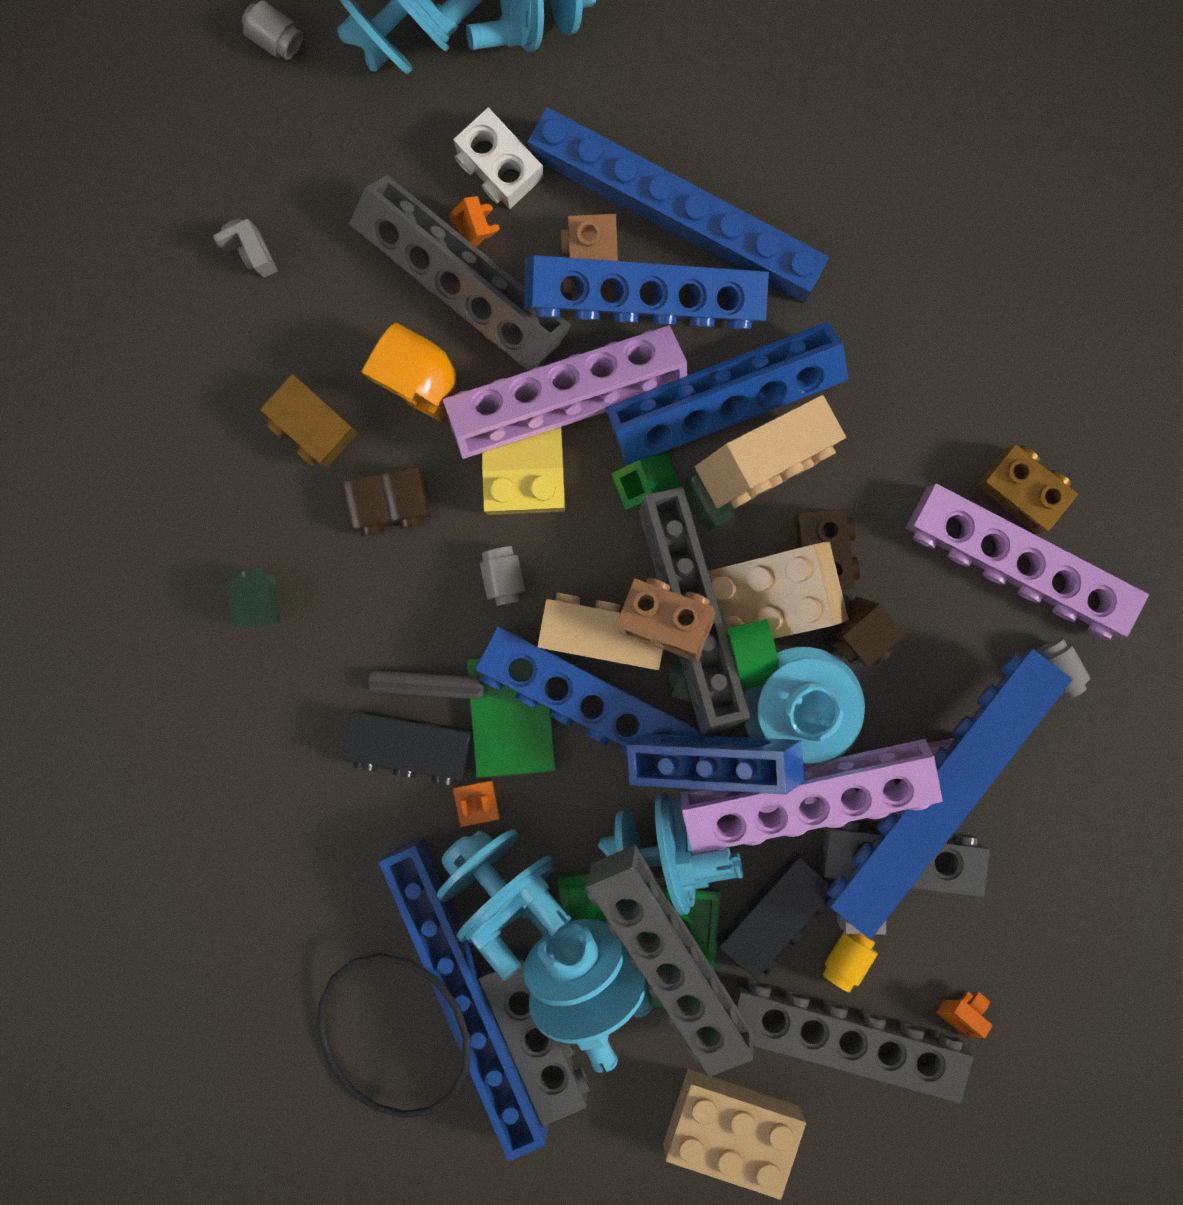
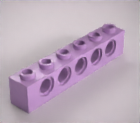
[442,325,687,459]
[905,484,1149,640]
[680,739,943,855]

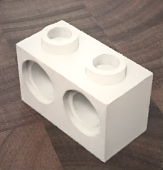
[453,107,544,209]

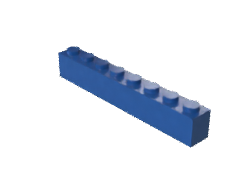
[528,107,829,303]
[826,649,1073,940]
[378,838,548,1161]

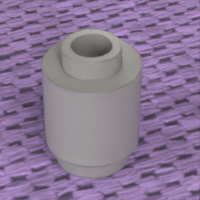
[242,1,303,60]
[479,546,526,606]
[1036,638,1091,700]

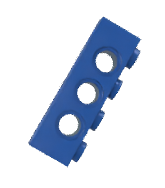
[627,734,804,795]

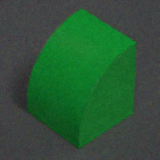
[611,452,681,510]
[727,619,779,690]

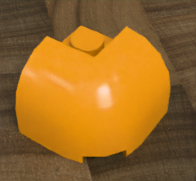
[361,323,458,423]

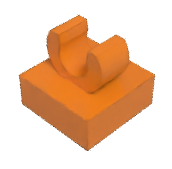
[448,196,500,247]
[453,779,500,827]
[936,991,993,1039]

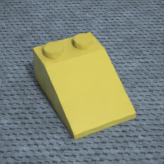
[482,401,565,515]

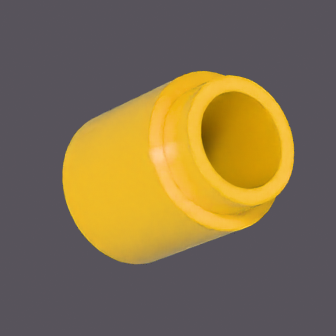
[822,932,878,993]

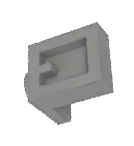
[213,219,278,278]

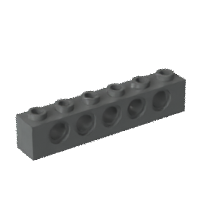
[349,175,571,371]
[639,487,751,736]
[586,845,753,1077]
[732,980,974,1103]

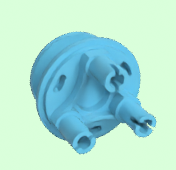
[337,0,483,74]
[466,0,596,52]
[744,647,865,765]
[598,792,743,915]
[437,829,572,981]
[523,919,652,1073]

